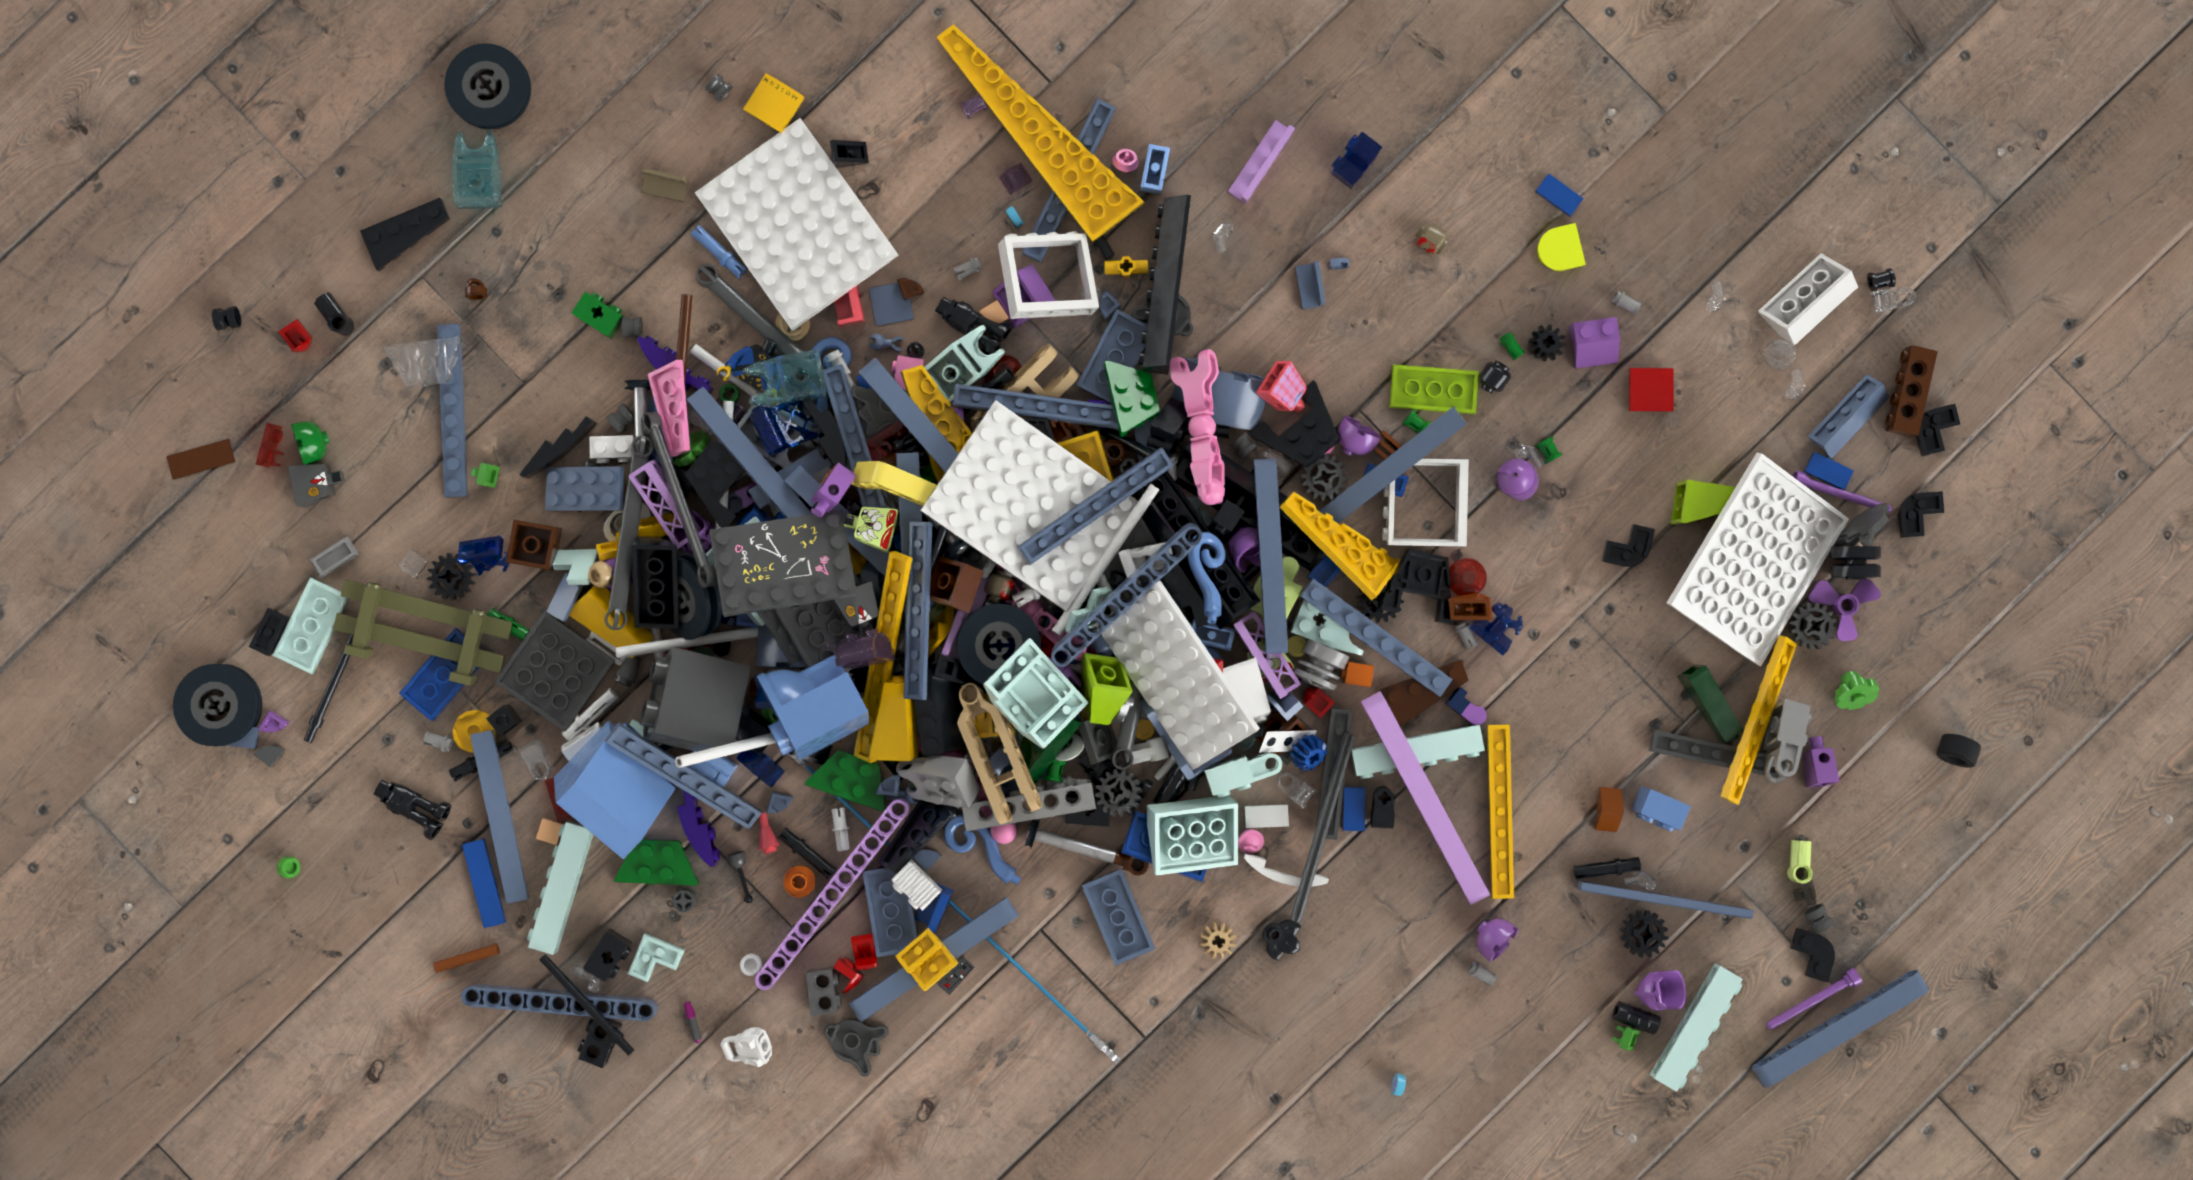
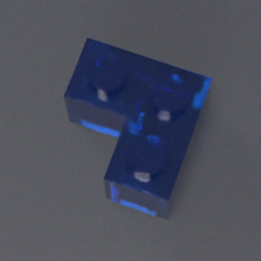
[1331,131,1383,189]

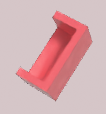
[834,286,865,327]

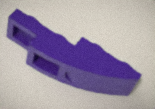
[637,336,714,394]
[677,790,720,867]

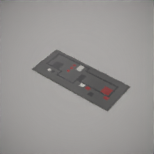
[938,957,975,995]

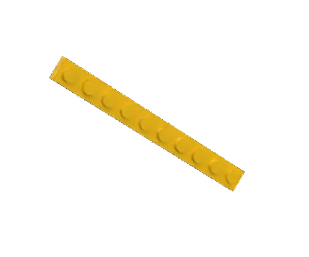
[854,551,912,763]

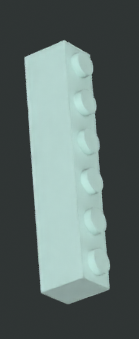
[1350,725,1485,779]
[527,820,593,955]
[1649,963,1743,1092]

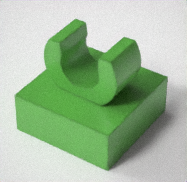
[470,462,500,488]
[1612,1026,1640,1051]

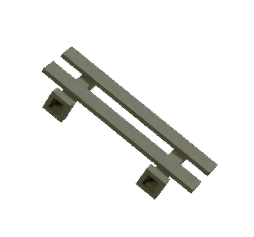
[333,579,513,686]

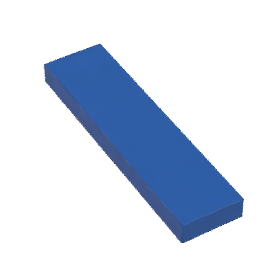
[462,838,507,928]

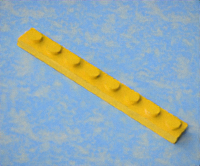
[1720,635,1797,805]
[1487,724,1514,899]

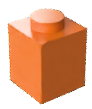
[1340,662,1374,687]

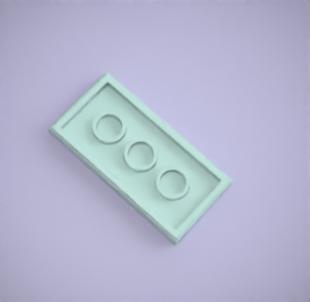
[272,577,350,674]

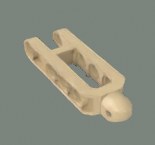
[970,344,1079,433]
[957,683,1042,825]

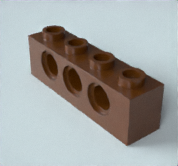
[1885,345,1938,437]

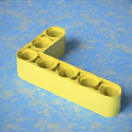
[851,461,937,506]

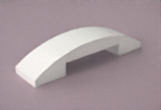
[1243,853,1329,887]

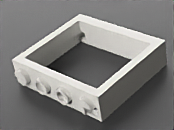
[998,231,1099,319]
[1382,459,1469,547]

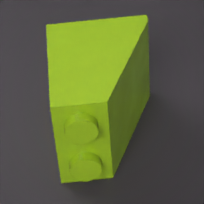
[1670,479,1736,525]
[1080,653,1133,725]

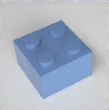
[1631,786,1691,832]

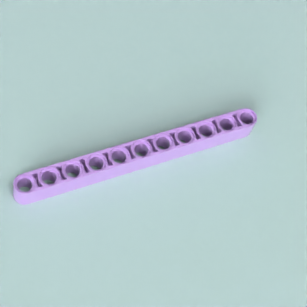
[1361,691,1490,905]
[755,797,910,990]

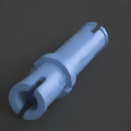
[691,225,747,279]

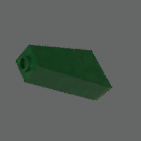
[1677,665,1743,743]
[1010,717,1082,784]

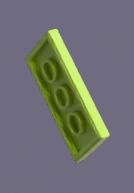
[1389,364,1479,415]

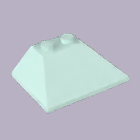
[983,638,1089,749]

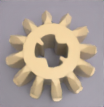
[1200,922,1236,959]

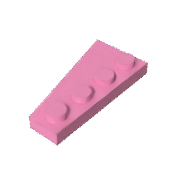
[647,360,690,457]

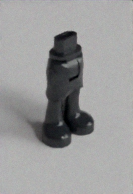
[935,297,1012,355]
[1078,752,1154,816]
[373,780,452,840]

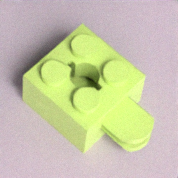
[1250,557,1303,619]

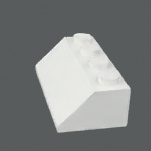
[1758,253,1858,345]

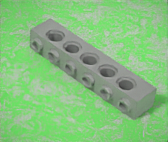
[962,778,1096,831]

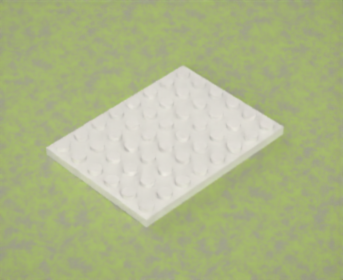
[695,118,899,331]
[920,400,1138,611]
[1667,453,1849,667]

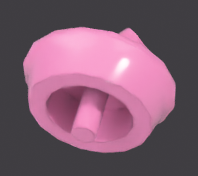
[1112,149,1139,172]
[1238,829,1264,854]

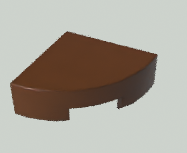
[897,278,925,301]

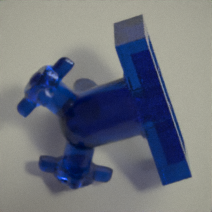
[457,536,510,576]
[1469,602,1523,656]

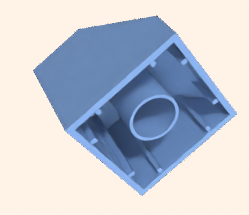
[554,720,676,859]

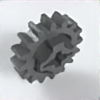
[1300,454,1348,501]
[1788,603,1838,649]
[1095,769,1143,817]

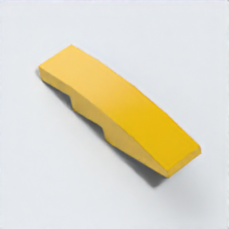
[596,513,680,561]

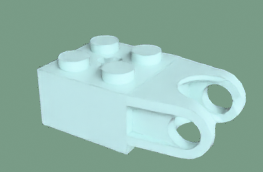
[924,325,1005,403]
[1289,599,1364,655]
[1204,752,1282,798]

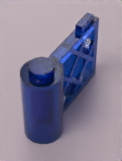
[750,392,819,456]

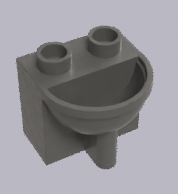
[639,647,751,758]

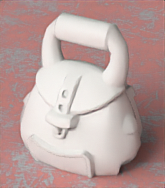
[720,1027,772,1067]

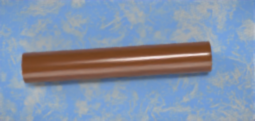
[433,943,500,973]

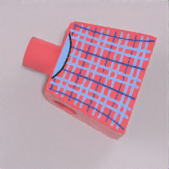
[1256,361,1306,413]

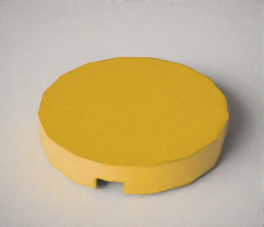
[452,710,497,753]

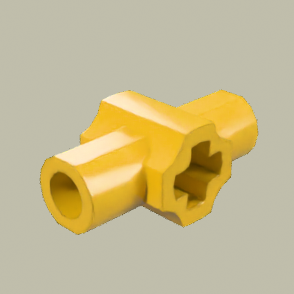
[1104,256,1148,278]

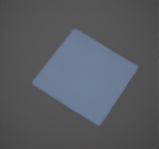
[869,283,914,326]

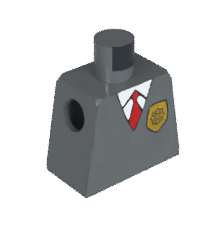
[288,464,345,508]
[829,581,879,636]

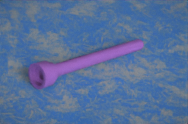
[1793,470,1892,513]
[1766,968,1863,1029]

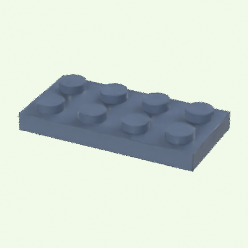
[1077,309,1148,405]
[545,466,625,511]
[863,867,918,957]
[1082,868,1155,966]

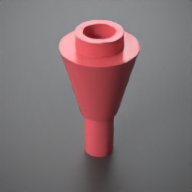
[759,813,780,854]

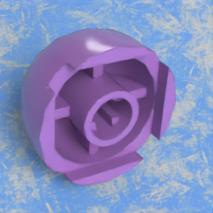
[1337,416,1381,456]
[1477,918,1519,962]

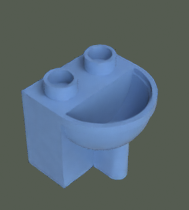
[756,654,869,760]

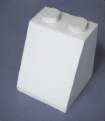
[1223,657,1271,724]

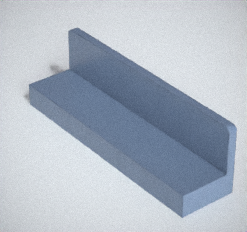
[1808,374,1889,459]

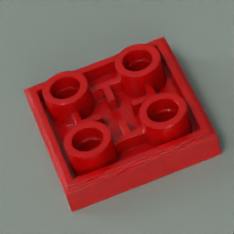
[1629,368,1674,412]

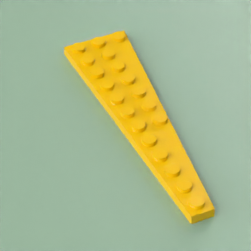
[936,24,1144,242]

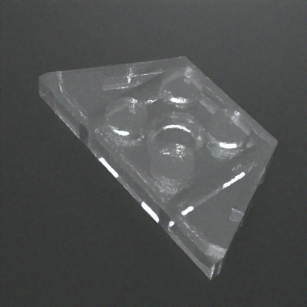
[384,336,464,387]

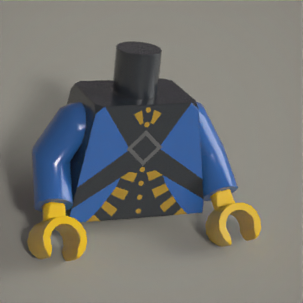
[716,338,786,406]

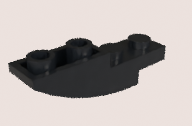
[802,397,847,470]

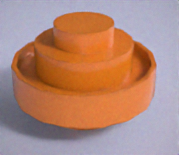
[783,865,816,898]

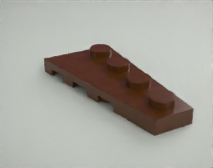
[1379,660,1469,727]

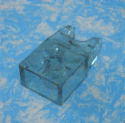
[452,131,502,209]
[743,349,827,405]

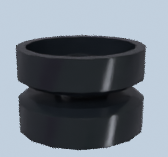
[1831,546,1881,580]

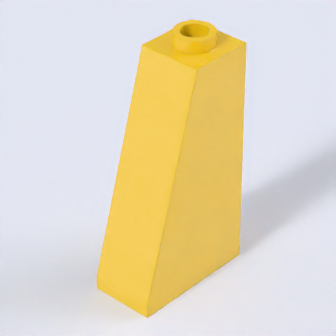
[569,586,654,658]
[870,675,919,761]

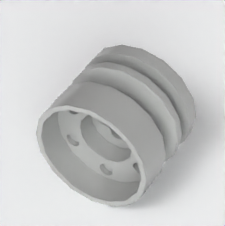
[1293,639,1349,691]

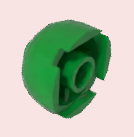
[291,421,330,465]

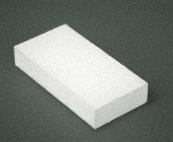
[1244,804,1289,828]

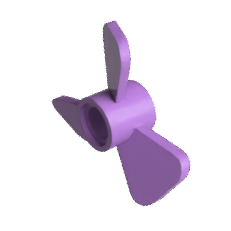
[1808,578,1881,641]

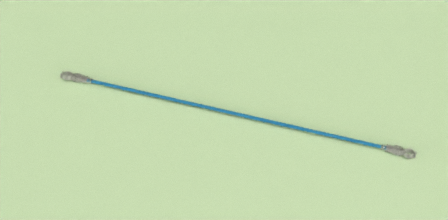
[786,753,1120,1063]

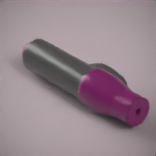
[683,1001,702,1044]

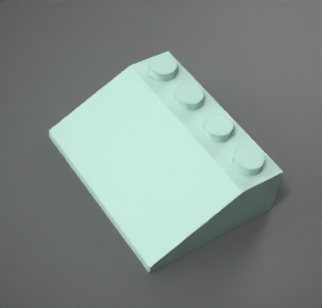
[1147,795,1238,875]

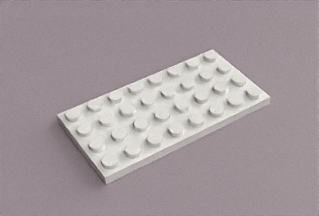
[1095,581,1260,770]

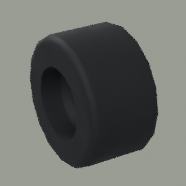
[1936,734,1981,768]

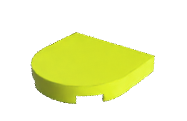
[1537,223,1586,271]

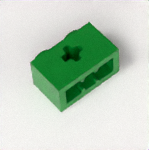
[571,292,623,339]

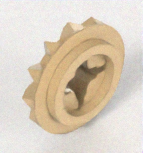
[775,313,810,342]

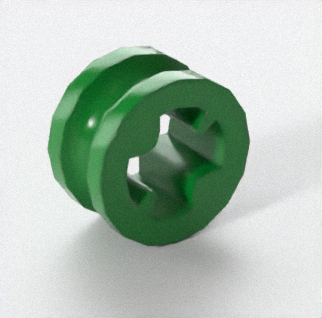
[719,384,740,403]

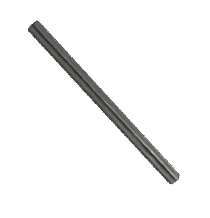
[1290,733,1355,923]

